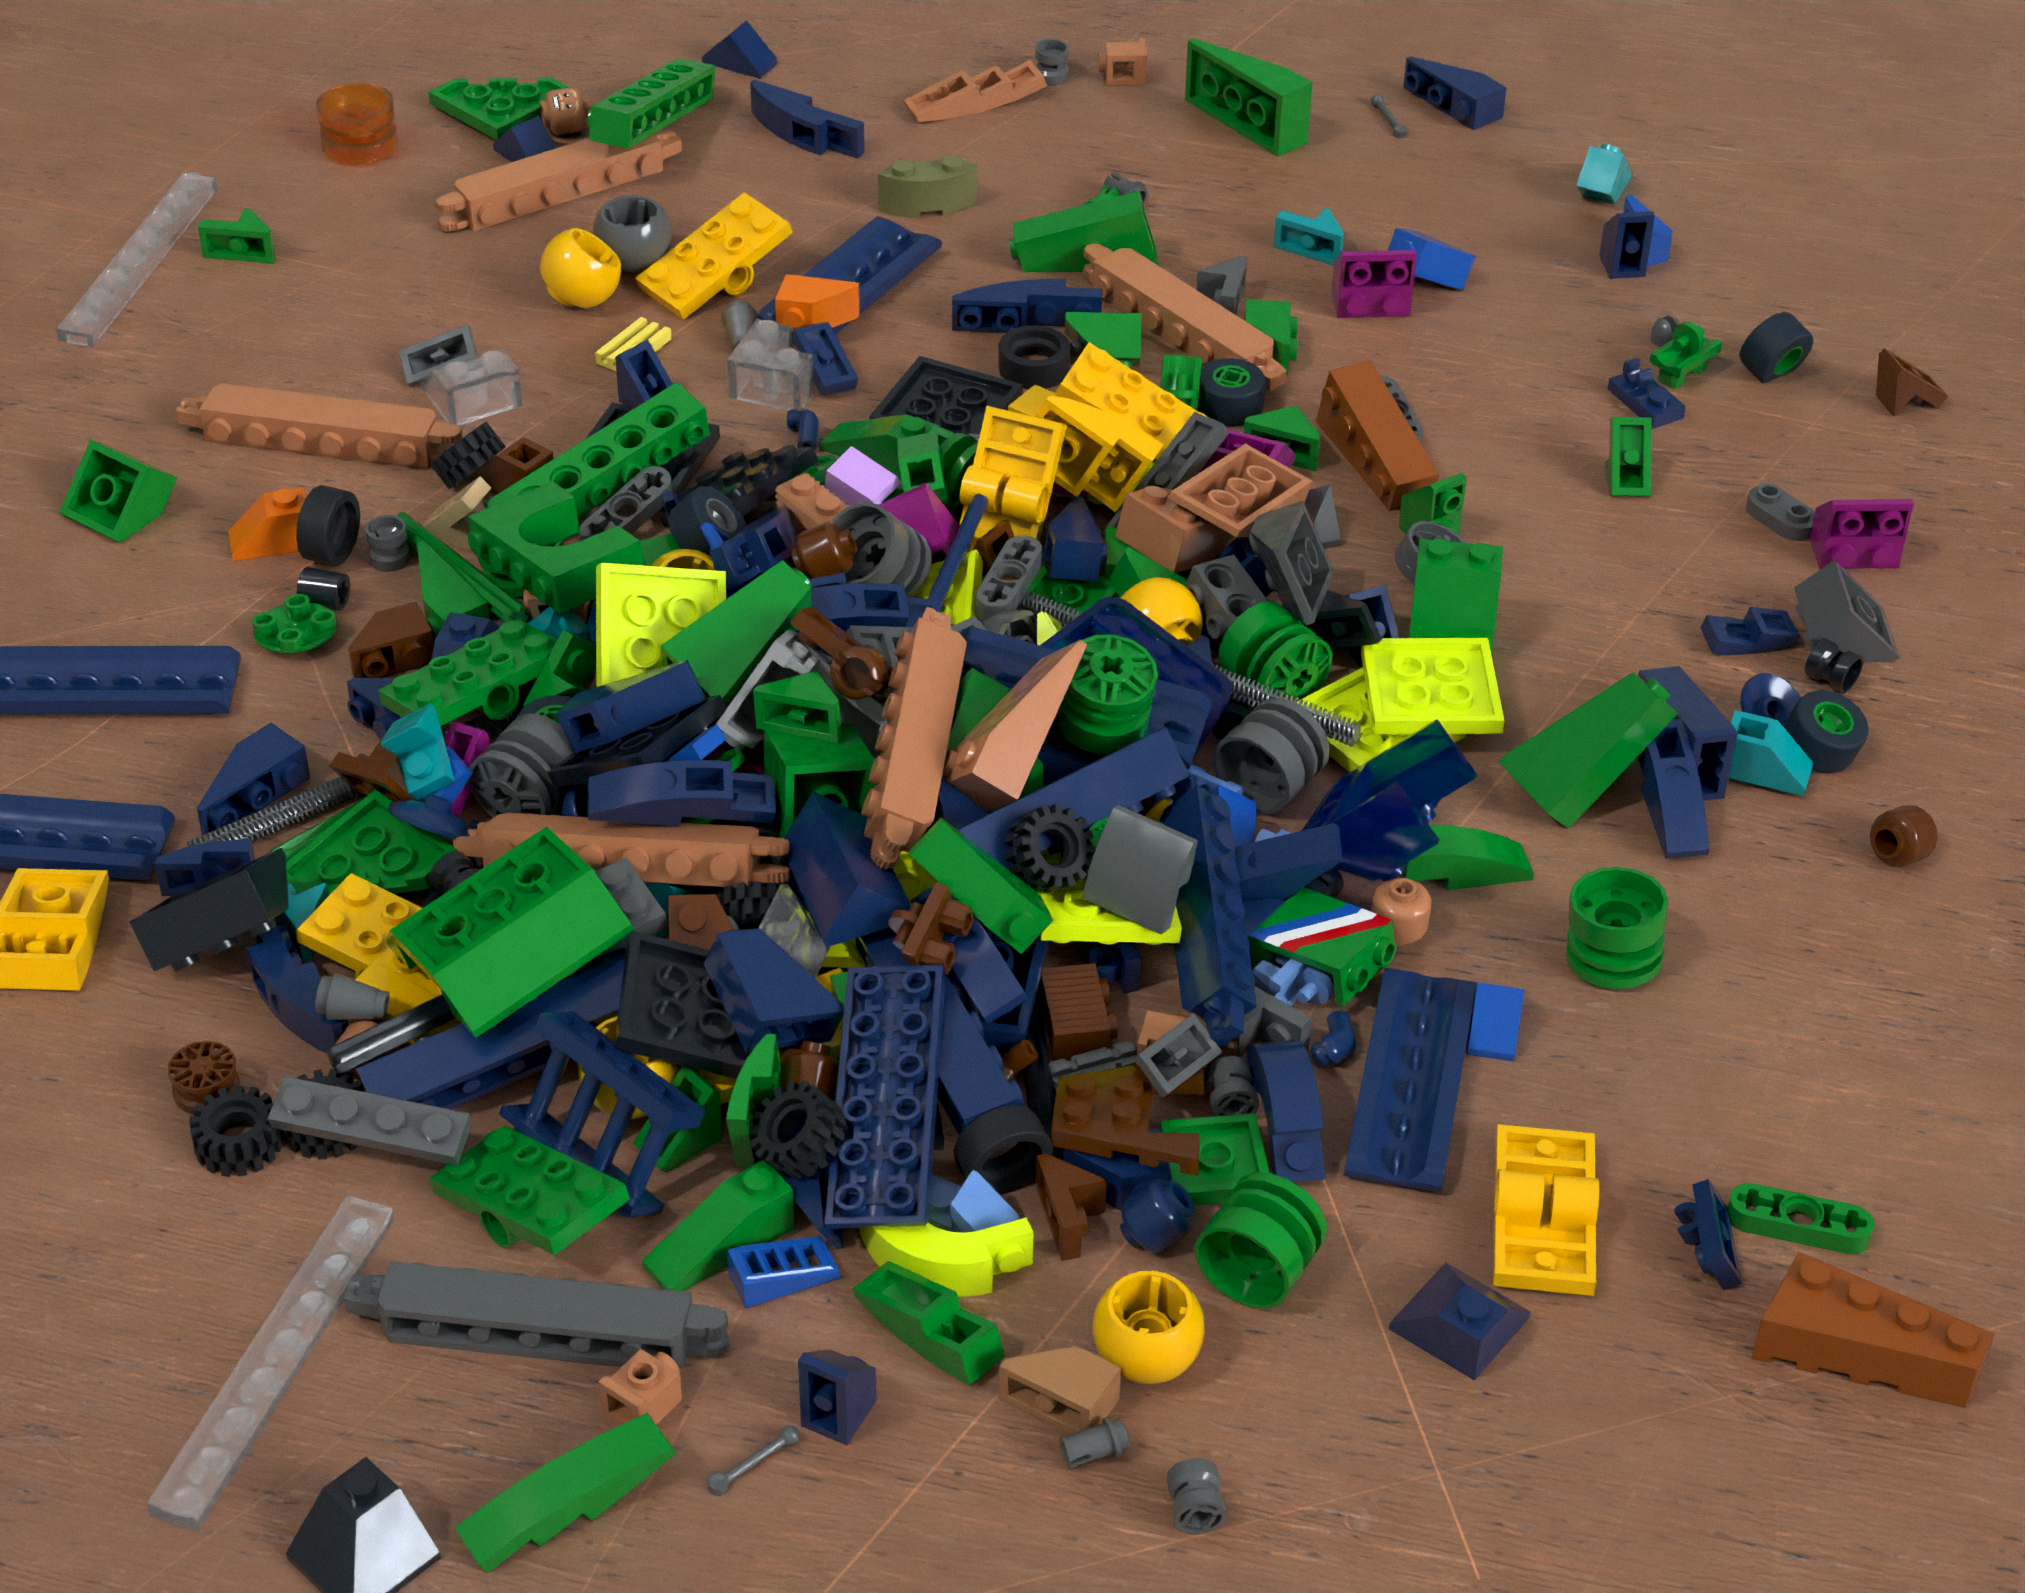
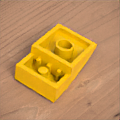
[1035,395,1164,512]
[0,868,109,991]

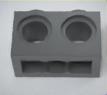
[1185,554,1268,646]

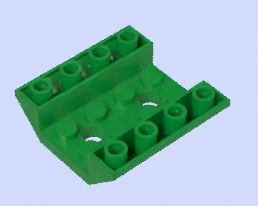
[386,826,634,1038]

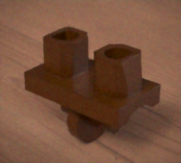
[888,883,974,975]

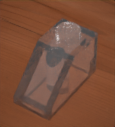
[759,884,830,978]

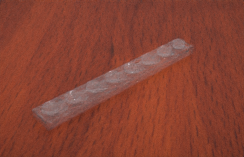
[56,173,217,347]
[147,1195,394,1531]

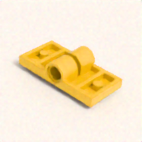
[635,192,793,320]
[1055,342,1207,460]
[959,406,1067,551]
[297,873,442,996]
[1492,1124,1599,1296]

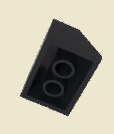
[129,848,289,971]

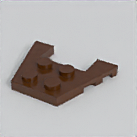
[1051,1065,1205,1175]

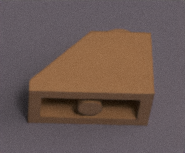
[999,1346,1121,1434]

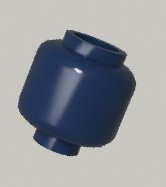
[1120,1178,1196,1253]

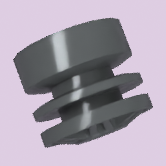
[831,502,931,597]
[1213,697,1330,814]
[468,713,574,818]

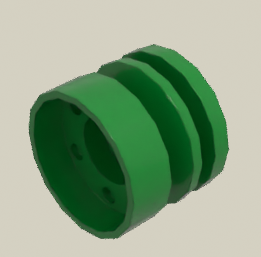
[1218,601,1333,702]
[1056,635,1158,754]
[1566,867,1668,989]
[1195,1172,1327,1309]

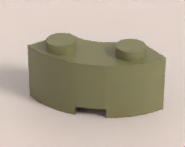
[878,154,978,218]

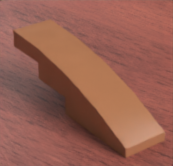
[904,60,1047,122]

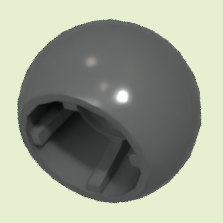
[593,195,672,273]

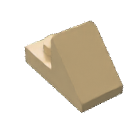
[422,477,491,550]

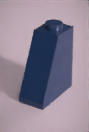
[704,928,844,1052]

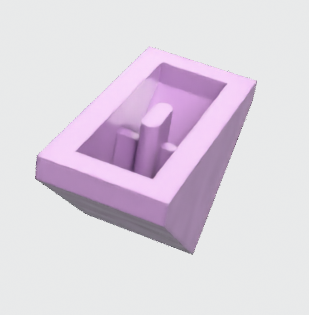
[825,446,901,505]

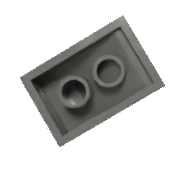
[1249,501,1334,625]

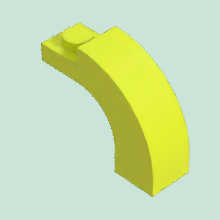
[859,1218,1033,1297]

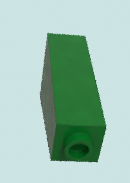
[1008,191,1159,272]
[661,560,812,723]
[1498,672,1679,829]

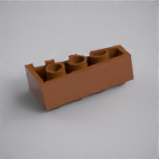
[1316,360,1439,511]
[1752,1251,1994,1408]

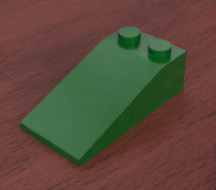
[1185,38,1313,157]

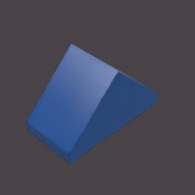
[1467,982,1525,1062]

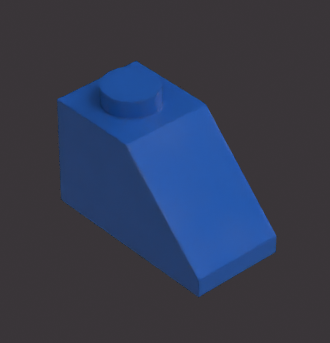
[1387,228,1476,290]

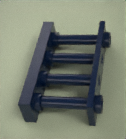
[499,1011,706,1218]

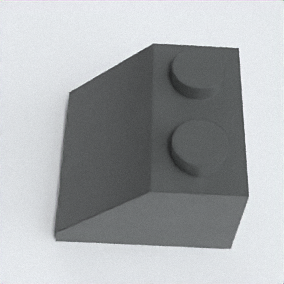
[1794,560,1899,662]

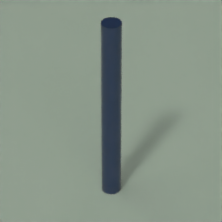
[927,494,988,608]

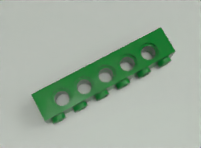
[587,58,715,149]
[484,382,710,518]

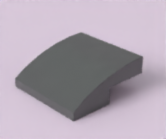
[1082,805,1198,934]

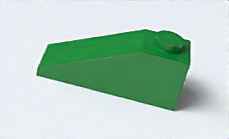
[820,414,940,476]
[417,540,490,642]
[909,818,1054,954]
[642,1160,795,1292]

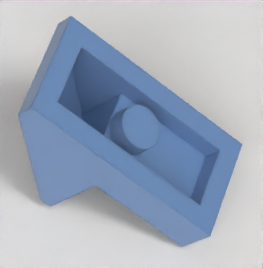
[928,1170,1019,1233]

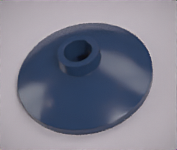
[1740,673,1801,727]
[388,794,472,839]

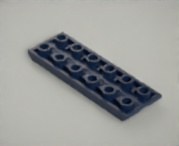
[757,216,942,341]
[960,627,1212,770]
[0,646,241,715]
[0,794,175,880]
[824,965,945,1228]
[1344,967,1477,1192]

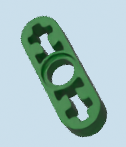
[1727,1183,1875,1254]

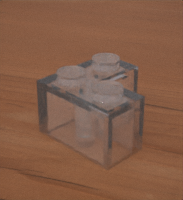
[727,319,814,411]

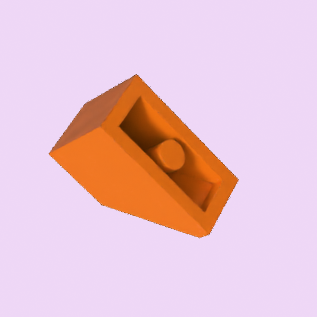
[775,274,860,332]
[228,487,306,561]

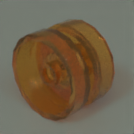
[316,82,398,165]

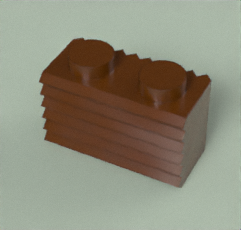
[1039,963,1118,1061]

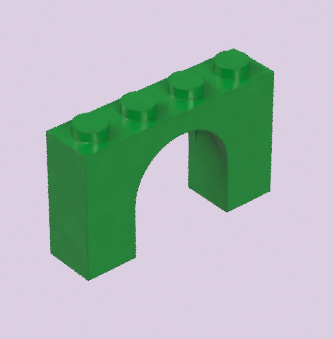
[468,482,644,614]

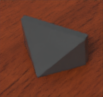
[399,324,479,387]
[1304,484,1341,549]
[1134,1013,1222,1098]

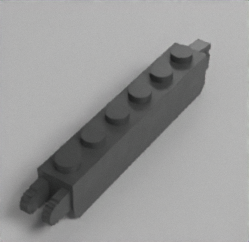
[344,1261,729,1369]

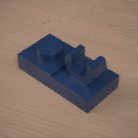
[792,322,858,396]
[1608,358,1686,429]
[1088,942,1141,994]
[1674,1179,1742,1290]

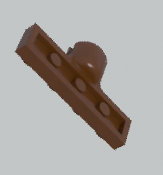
[790,606,894,703]

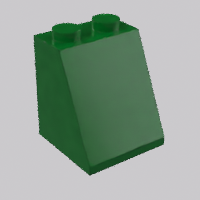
[1408,538,1503,655]
[764,724,875,838]

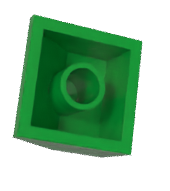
[59,439,178,542]

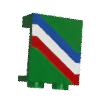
[1249,887,1397,1006]

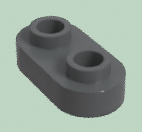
[1746,484,1815,541]

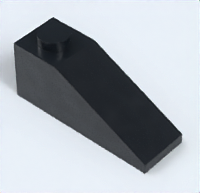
[1282,590,1382,649]

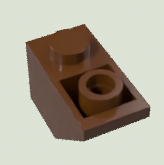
[471,437,554,493]
[348,602,434,678]

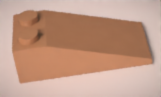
[1168,444,1313,538]
[1115,486,1236,573]
[942,640,1087,812]

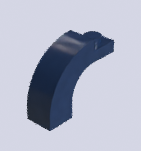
[1246,1040,1326,1182]

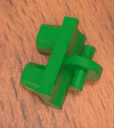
[1649,321,1722,389]
[1160,354,1202,411]

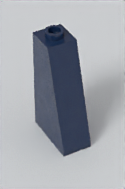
[1638,666,1737,801]

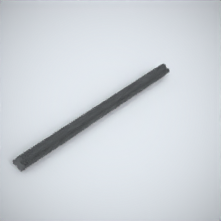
[997,591,1362,747]
[187,697,527,847]

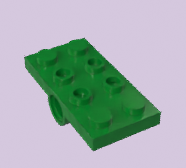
[377,619,557,727]
[429,1125,630,1255]

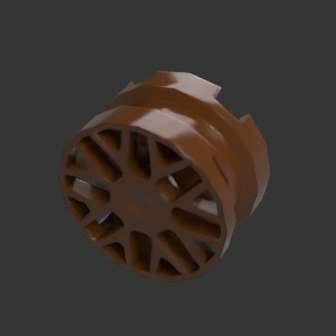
[168,1041,240,1115]

